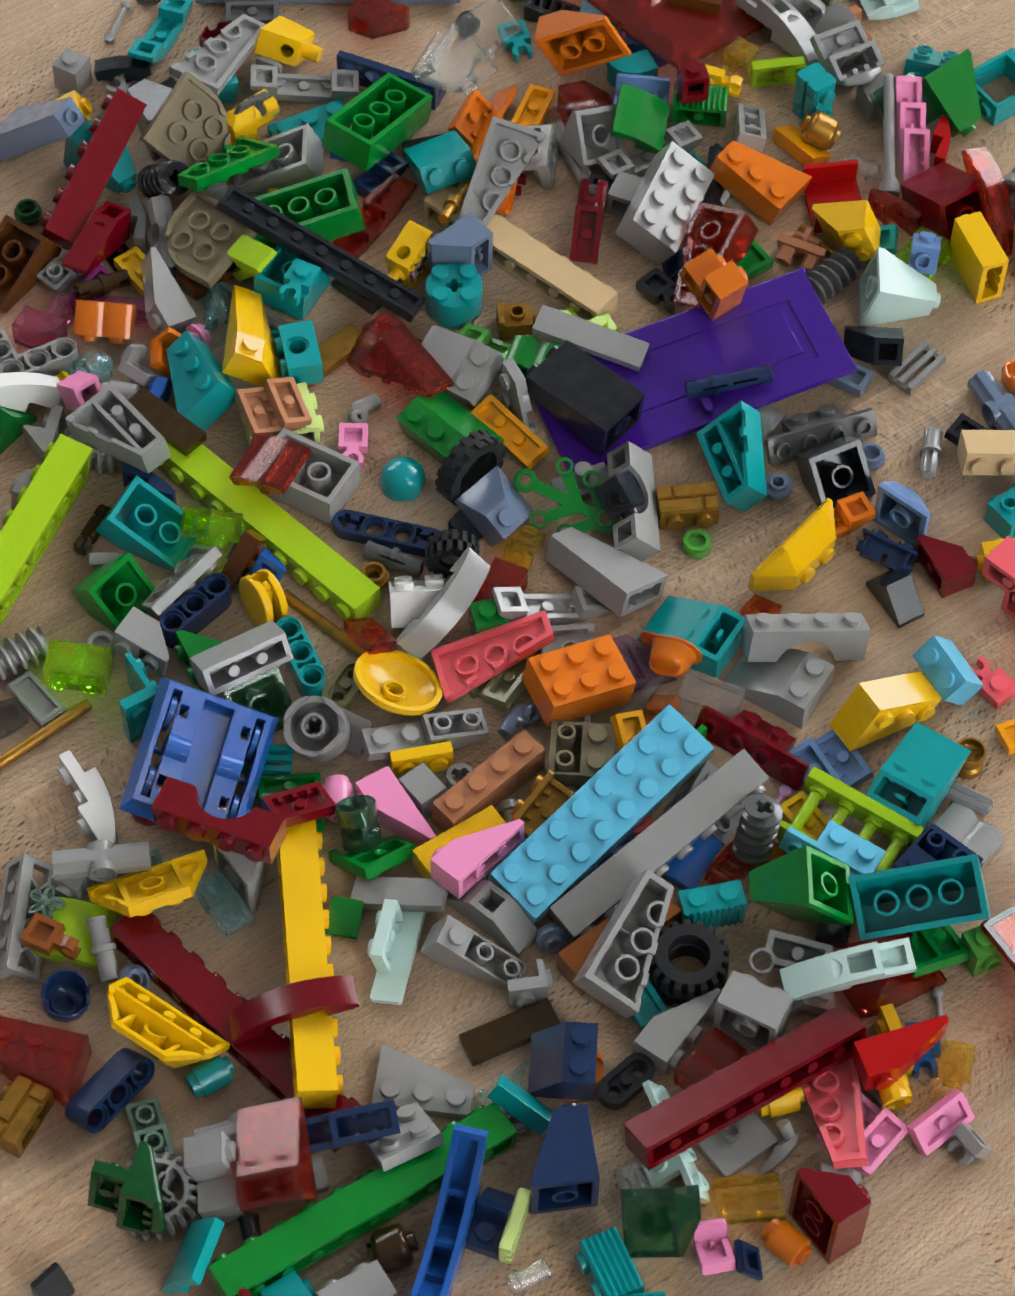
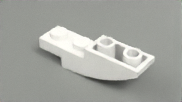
[58,750,118,845]

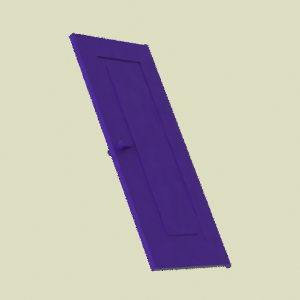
[531,268,857,472]

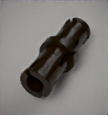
[72,269,131,300]

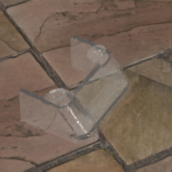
[411,0,522,96]

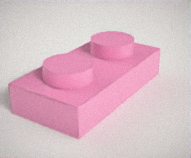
[906,1089,975,1156]

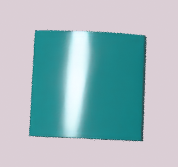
[162,1217,225,1295]

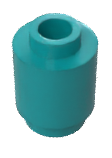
[184,1055,236,1099]

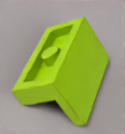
[745,56,806,88]

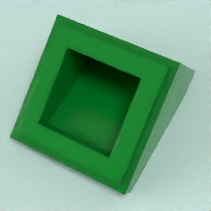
[326,896,364,940]

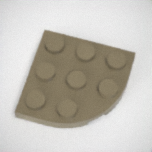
[139,71,230,167]
[166,191,258,289]

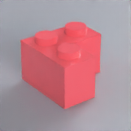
[981,536,1015,618]

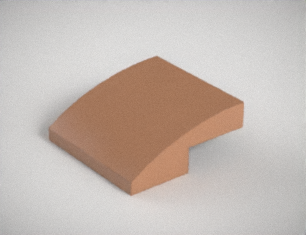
[234,377,312,441]

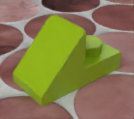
[226,235,277,281]

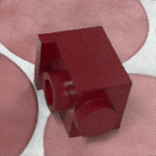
[675,60,710,104]

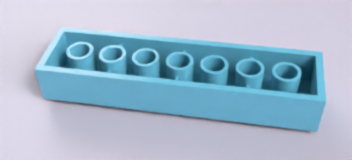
[488,704,714,926]

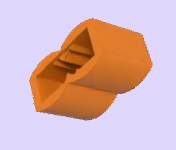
[74,300,136,344]

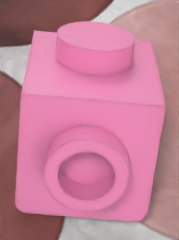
[692,1218,736,1276]

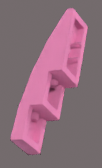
[894,75,930,183]

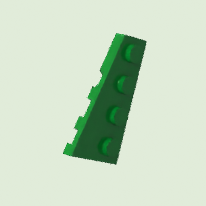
[178,136,279,192]

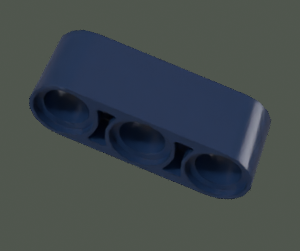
[159,573,232,648]
[65,1048,155,1133]

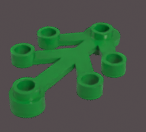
[513,457,620,534]

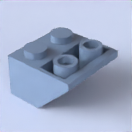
[428,213,493,277]

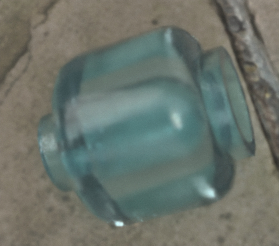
[70,349,114,386]

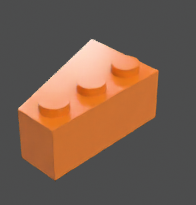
[710,140,812,226]

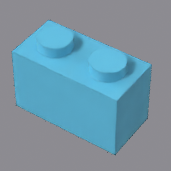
[912,635,984,706]

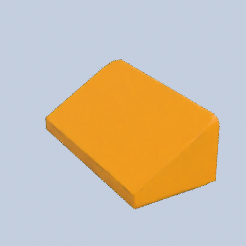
[773,125,831,165]

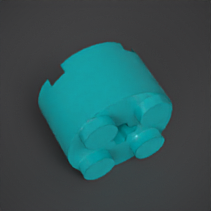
[426,263,483,329]

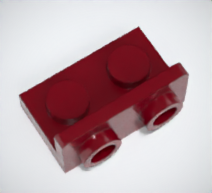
[261,781,336,828]

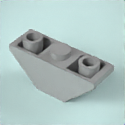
[446,879,538,957]

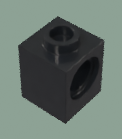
[593,471,646,520]

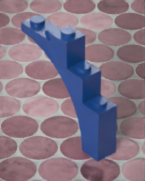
[410,1124,489,1296]

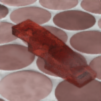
[332,173,417,258]

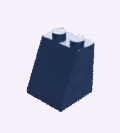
[530,1103,600,1215]

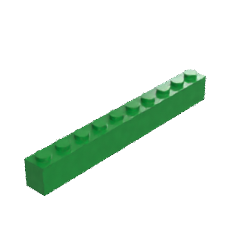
[208,1102,517,1296]

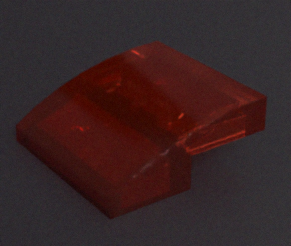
[229,435,312,494]

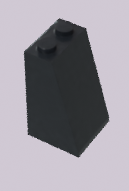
[525,340,646,457]

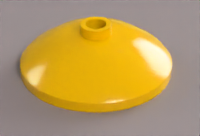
[353,649,443,716]

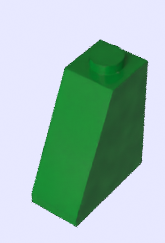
[922,49,982,138]

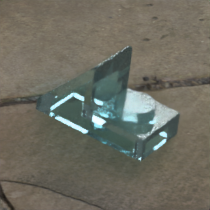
[201,282,232,332]

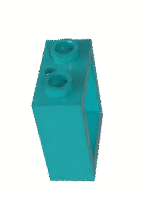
[974,48,1015,126]

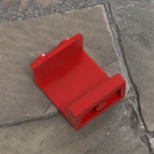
[803,160,870,233]

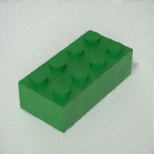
[322,72,433,171]
[254,167,366,249]

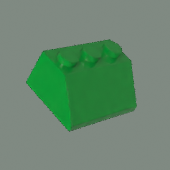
[396,390,504,476]

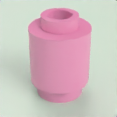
[323,774,355,823]

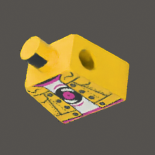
[385,220,433,289]

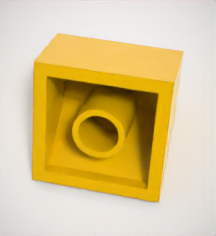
[812,200,881,261]

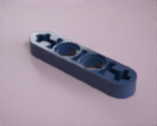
[333,509,442,557]

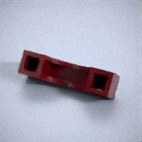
[151,776,287,865]

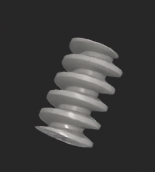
[0,625,51,681]

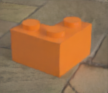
[680,248,749,321]

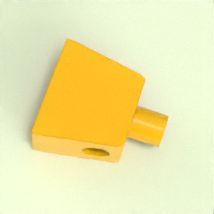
[254,16,324,66]

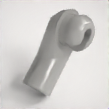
[348,393,382,423]

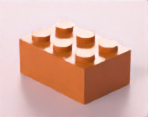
[521,634,636,727]

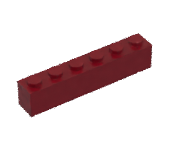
[39,88,147,252]

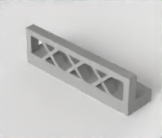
[0,853,53,983]

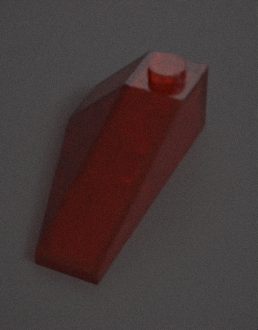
[347,312,454,398]

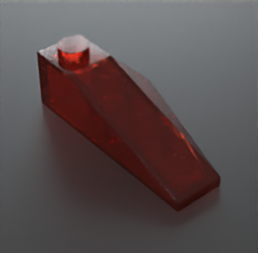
[674,202,759,308]

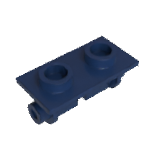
[855,528,919,574]

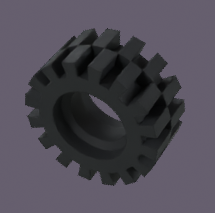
[425,529,479,578]

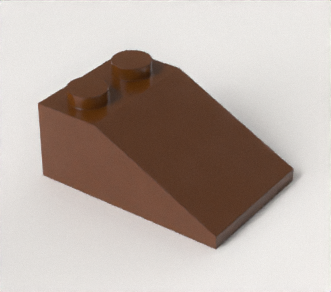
[0,215,63,312]

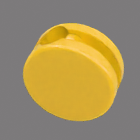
[239,569,288,627]

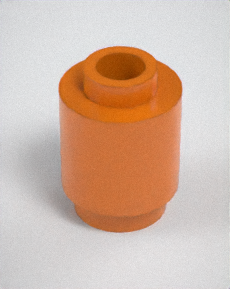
[760,1217,812,1267]

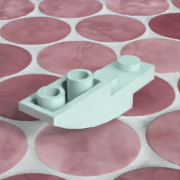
[779,937,917,1001]

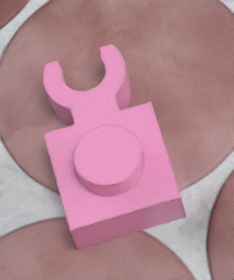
[338,423,369,470]

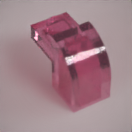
[11,292,73,349]

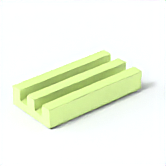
[498,1187,531,1264]

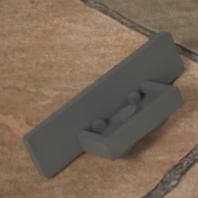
[765,405,877,466]

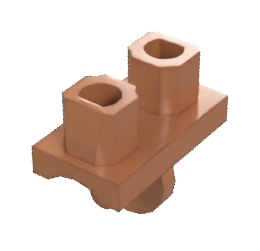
[776,226,828,273]

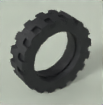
[435,429,506,507]

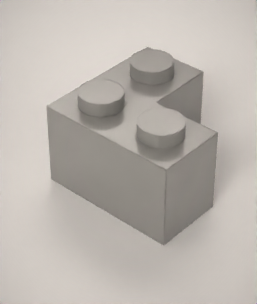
[184,1130,252,1223]

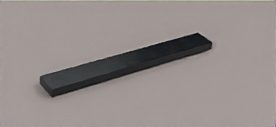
[216,184,426,323]

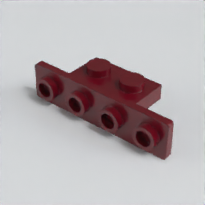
[694,705,810,791]

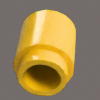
[757,1086,805,1119]

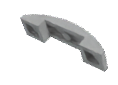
[250,64,359,103]
[597,120,703,180]
[395,547,491,659]
[492,586,610,625]

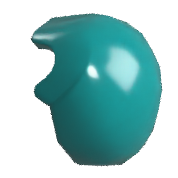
[380,456,426,502]

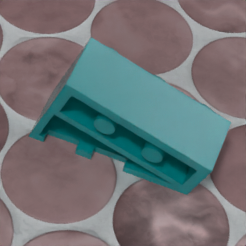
[167,330,237,432]

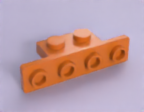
[448,85,518,163]

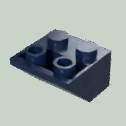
[893,822,983,869]

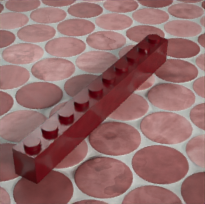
[109,912,361,1152]

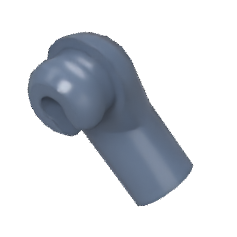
[498,704,540,739]

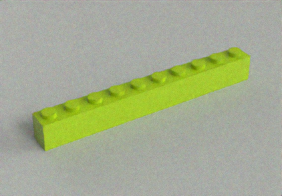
[157,442,381,626]

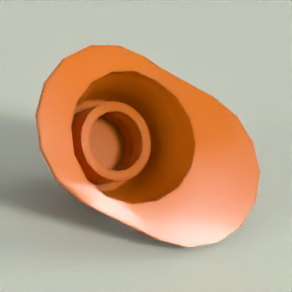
[640,631,703,678]

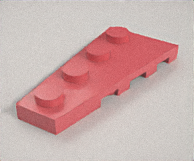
[431,610,556,704]
[802,1058,868,1170]

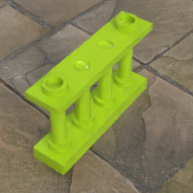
[776,766,924,872]

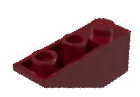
[62,201,131,275]

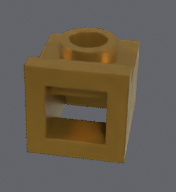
[496,301,538,341]

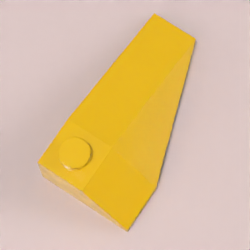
[222,285,280,387]

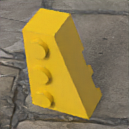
[829,671,942,752]

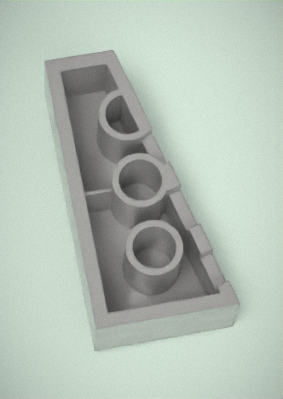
[572,869,674,1019]

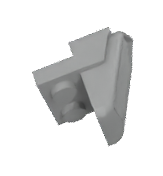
[810,19,885,86]

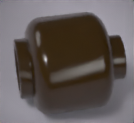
[366,1224,419,1274]

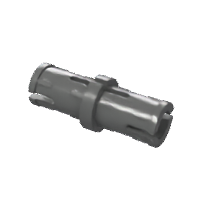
[363,540,425,578]

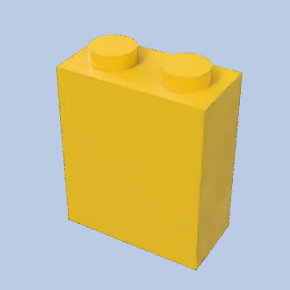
[948,211,1009,304]

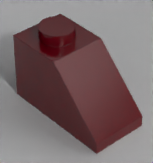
[914,535,978,598]

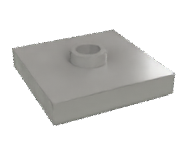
[695,1112,778,1182]

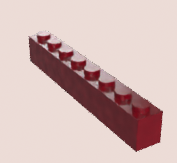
[624,1004,866,1171]

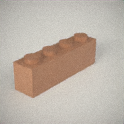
[432,729,545,832]

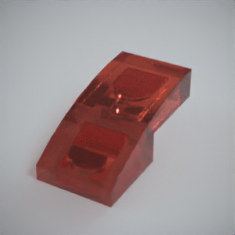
[868,188,923,237]

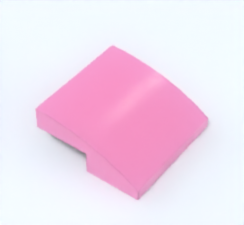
[814,1093,908,1177]

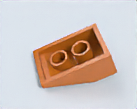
[534,10,631,76]

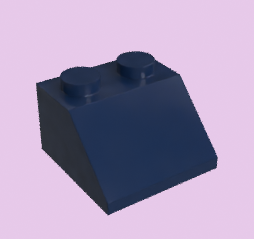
[528,1021,598,1101]

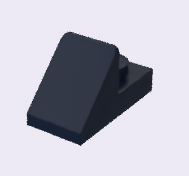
[465,1186,516,1259]

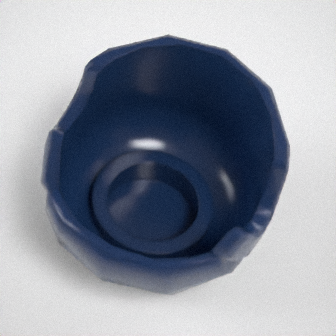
[41,968,90,1023]

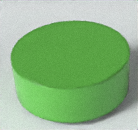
[682,529,712,559]

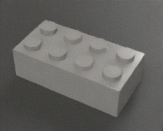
[615,141,715,266]

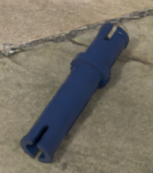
[684,364,773,400]

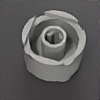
[283,696,352,763]

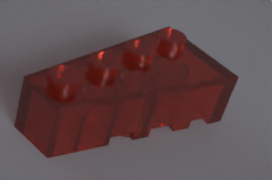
[0,1016,92,1108]

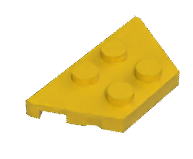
[86,849,208,918]

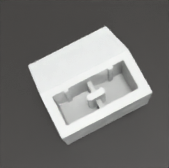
[389,574,449,629]

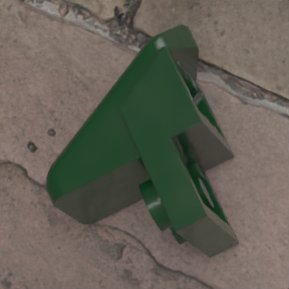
[88,1141,166,1236]

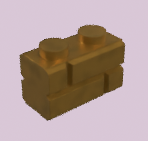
[655,481,719,531]
[0,1075,55,1158]

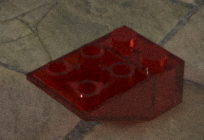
[235,1097,318,1211]

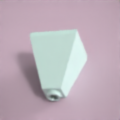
[858,247,941,326]

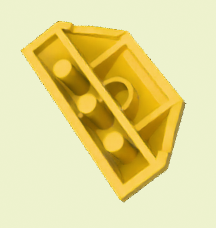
[748,498,836,591]
[107,977,230,1068]

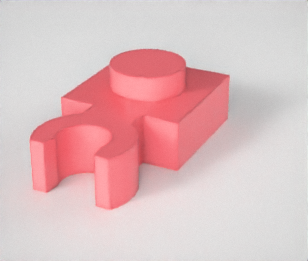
[969,656,1015,710]

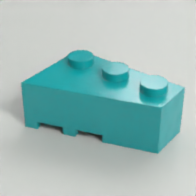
[696,401,767,512]

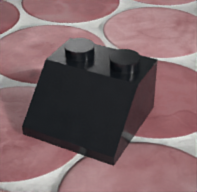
[795,436,876,508]

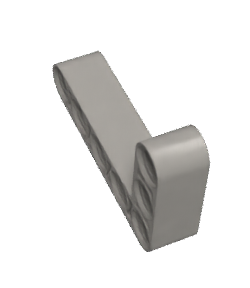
[0,325,80,376]

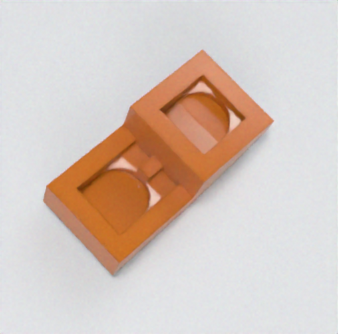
[833,491,877,539]

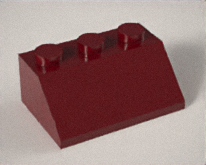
[788,1167,871,1265]

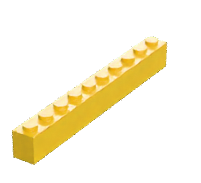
[276,820,343,1109]

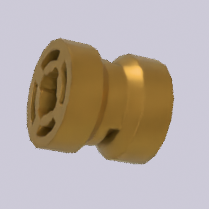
[957,737,987,780]

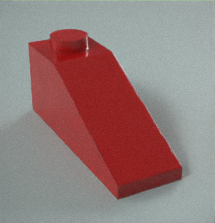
[851,1014,949,1091]

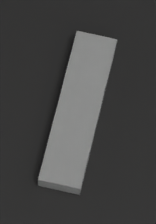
[532,304,650,372]

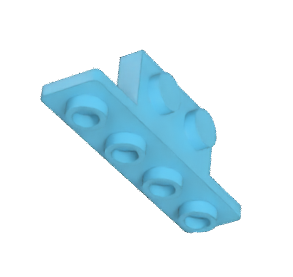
[779,820,886,876]

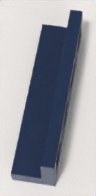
[337,50,447,111]

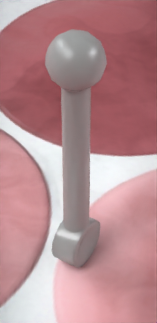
[104,1,131,45]
[931,987,947,1049]

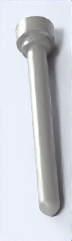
[878,73,901,199]

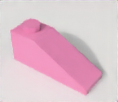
[354,766,436,847]
[430,819,525,899]

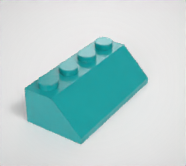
[849,854,991,941]

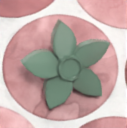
[28,885,66,919]

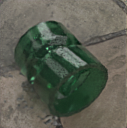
[335,795,383,853]

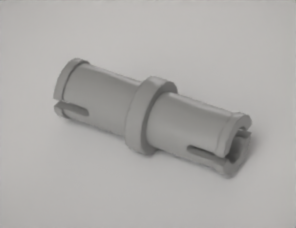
[86,915,119,983]

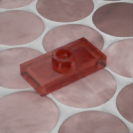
[343,617,397,655]

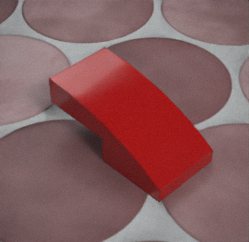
[930,115,950,166]

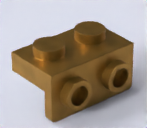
[510,770,575,838]

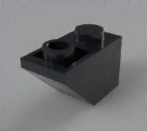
[843,325,904,366]

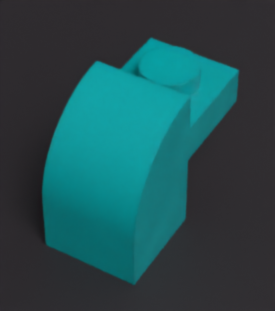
[606,49,658,87]

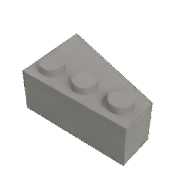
[65,383,171,474]

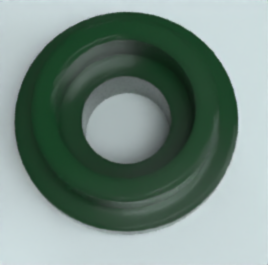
[14,199,42,225]

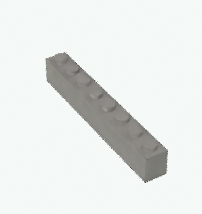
[548,749,769,942]

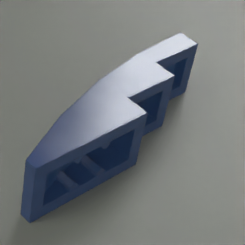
[263,1099,401,1162]

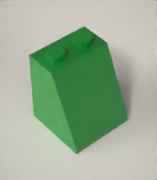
[749,845,853,926]

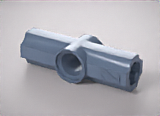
[967,370,1015,430]

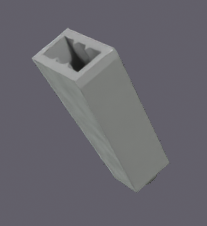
[545,527,668,617]

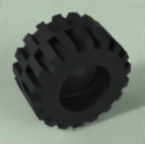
[648,919,730,1006]

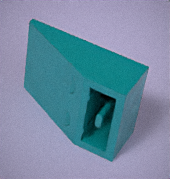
[637,596,745,681]
[866,722,971,832]

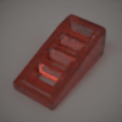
[704,840,755,884]

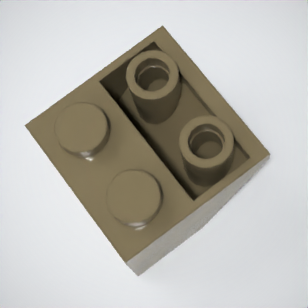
[548,720,614,790]

